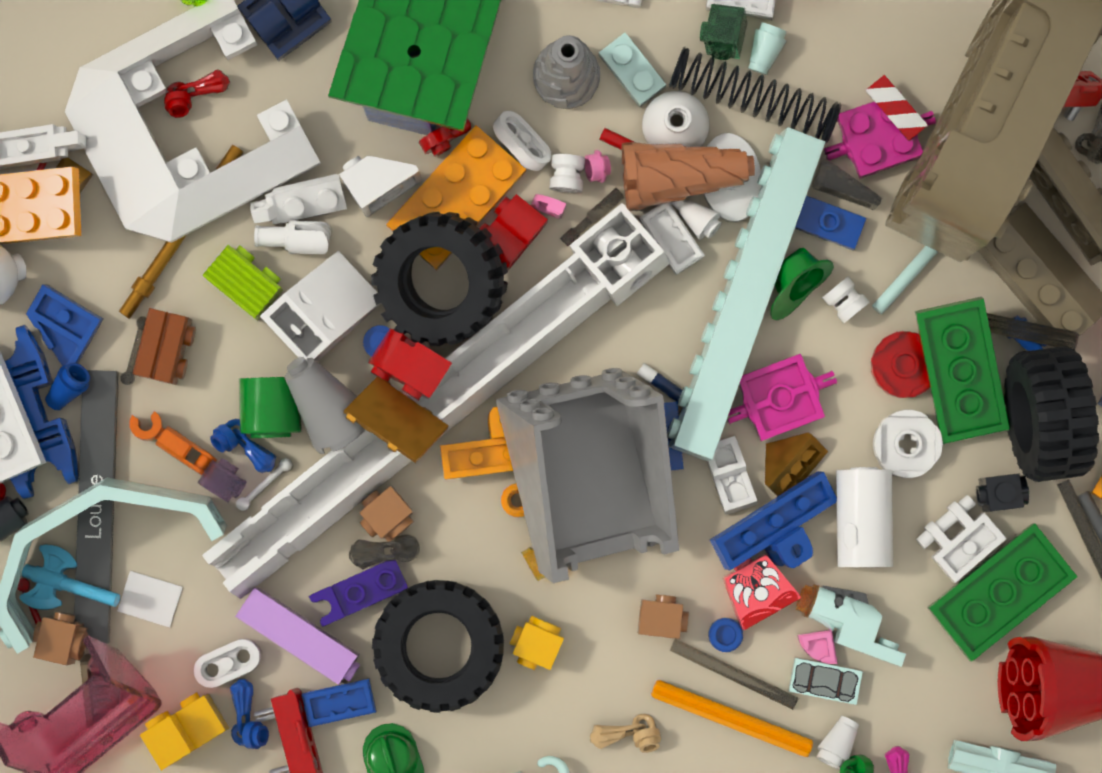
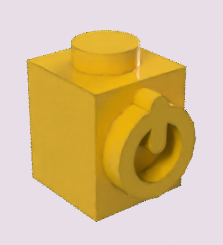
[509,615,564,670]

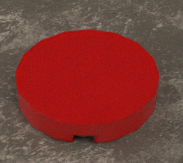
[871,331,930,398]

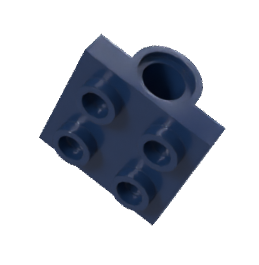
[237,0,332,61]

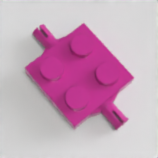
[824,92,936,179]
[727,354,837,441]

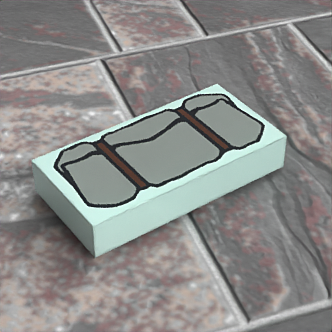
[788,658,863,705]

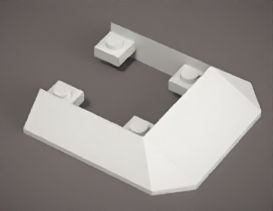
[65,0,321,243]

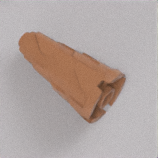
[622,142,755,211]

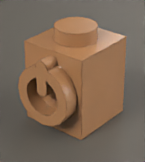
[359,486,414,543]
[33,611,88,666]

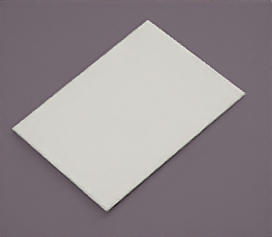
[117,571,183,628]

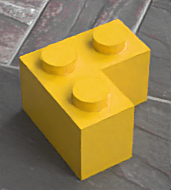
[140,692,229,771]

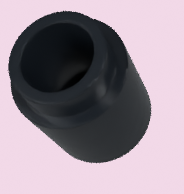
[0,496,29,542]

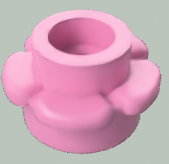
[584,150,611,183]

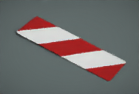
[866,75,927,141]

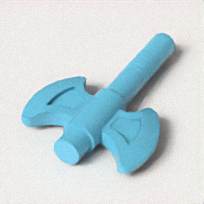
[19,544,120,610]

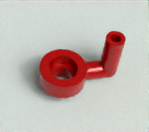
[418,117,471,157]

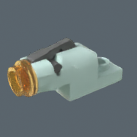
[796,584,906,667]

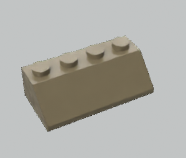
[1029,128,1102,266]
[978,202,1102,347]

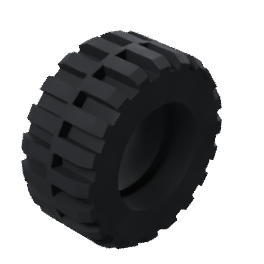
[371,212,508,347]
[1004,346,1099,482]
[372,580,504,713]

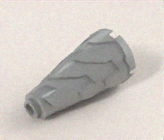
[533,35,600,109]

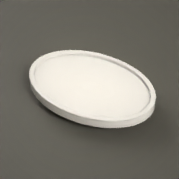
[704,133,762,222]

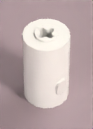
[836,467,893,567]

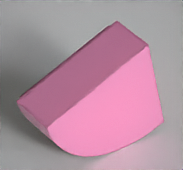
[531,194,566,219]
[797,630,838,664]

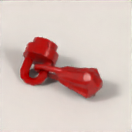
[164,69,230,118]

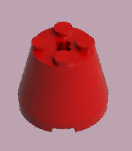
[997,636,1102,741]

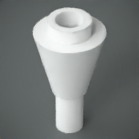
[670,199,721,240]

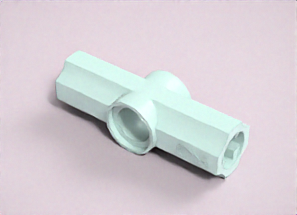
[948,740,1056,773]

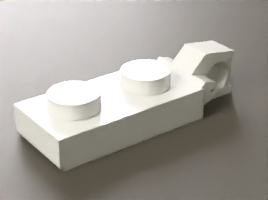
[0,124,86,169]
[250,174,347,224]

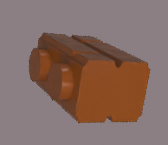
[133,308,196,385]

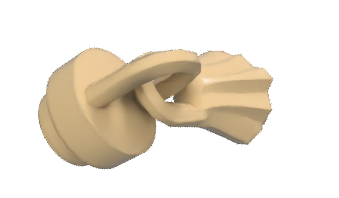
[590,714,661,753]

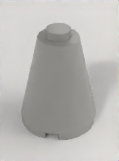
[285,357,365,454]

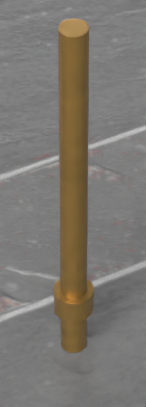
[118,145,243,319]

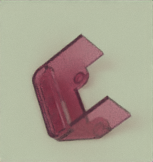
[0,636,162,773]

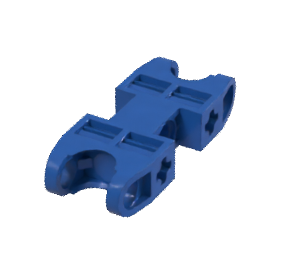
[5,325,79,500]

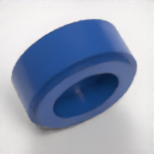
[708,618,743,652]

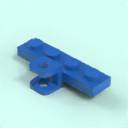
[710,471,837,570]

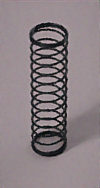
[669,46,842,144]

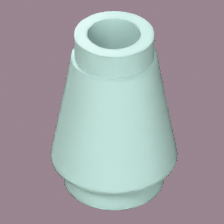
[748,22,787,75]

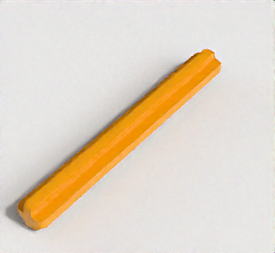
[651,680,813,757]

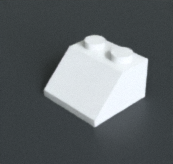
[339,156,422,218]

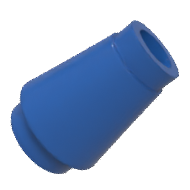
[45,363,90,410]

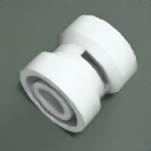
[549,154,585,193]
[822,276,870,323]

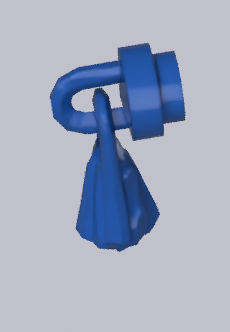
[210,419,276,473]
[230,678,269,749]

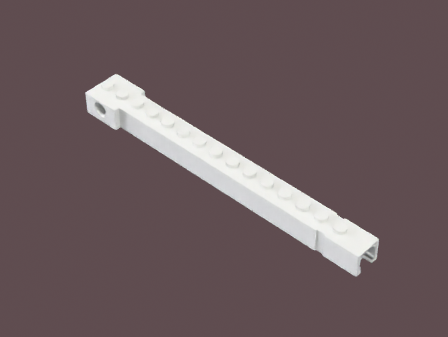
[202,203,669,599]

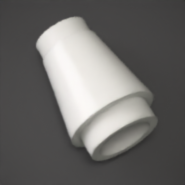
[816,716,859,770]

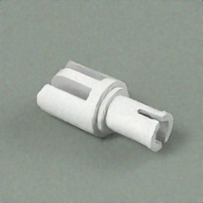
[254,220,331,254]

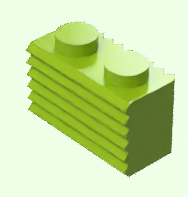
[202,244,283,321]

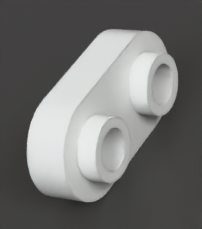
[493,111,552,171]
[194,639,261,688]

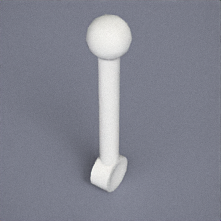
[236,458,292,511]

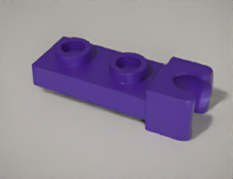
[309,557,408,627]

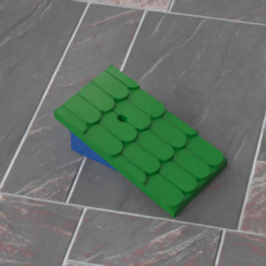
[328,0,501,135]

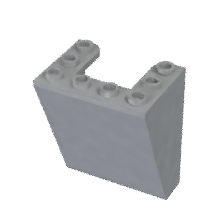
[496,368,679,583]

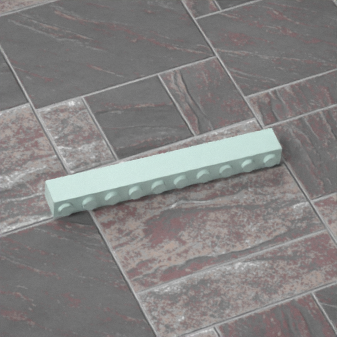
[667,127,825,461]

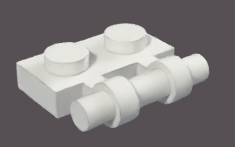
[916,495,1007,583]

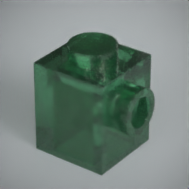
[700,4,748,60]

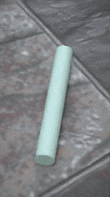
[872,246,938,315]

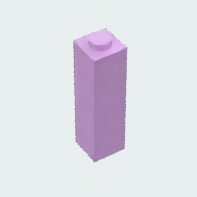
[235,587,361,685]

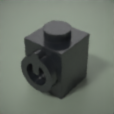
[976,473,1029,512]

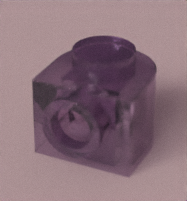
[197,458,247,503]

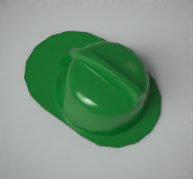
[770,248,834,320]
[363,723,424,773]

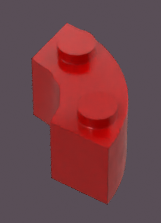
[368,329,452,401]

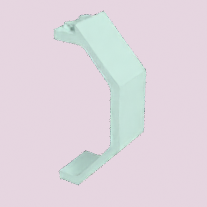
[0,477,227,654]

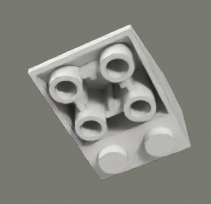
[260,251,380,362]

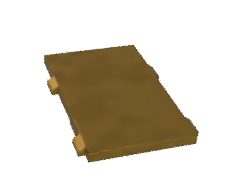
[344,376,449,463]

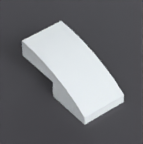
[707,436,758,515]

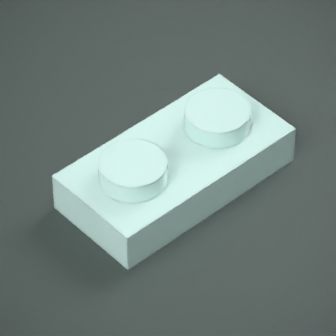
[598,32,666,107]

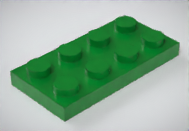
[915,296,1010,444]
[927,523,1078,662]

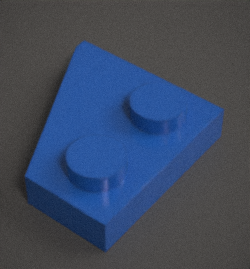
[26,284,104,366]

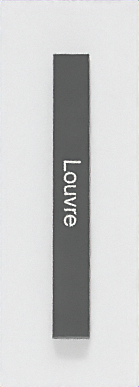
[74,370,119,643]

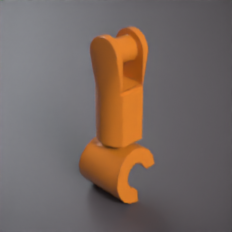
[129,411,217,477]

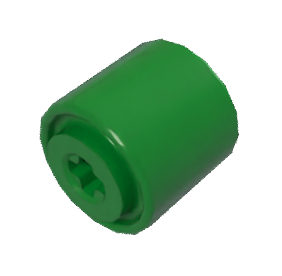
[239,377,302,438]

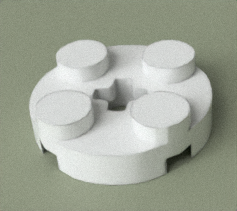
[873,410,943,478]

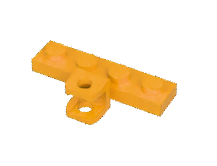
[440,407,513,480]

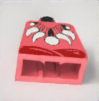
[723,554,801,630]

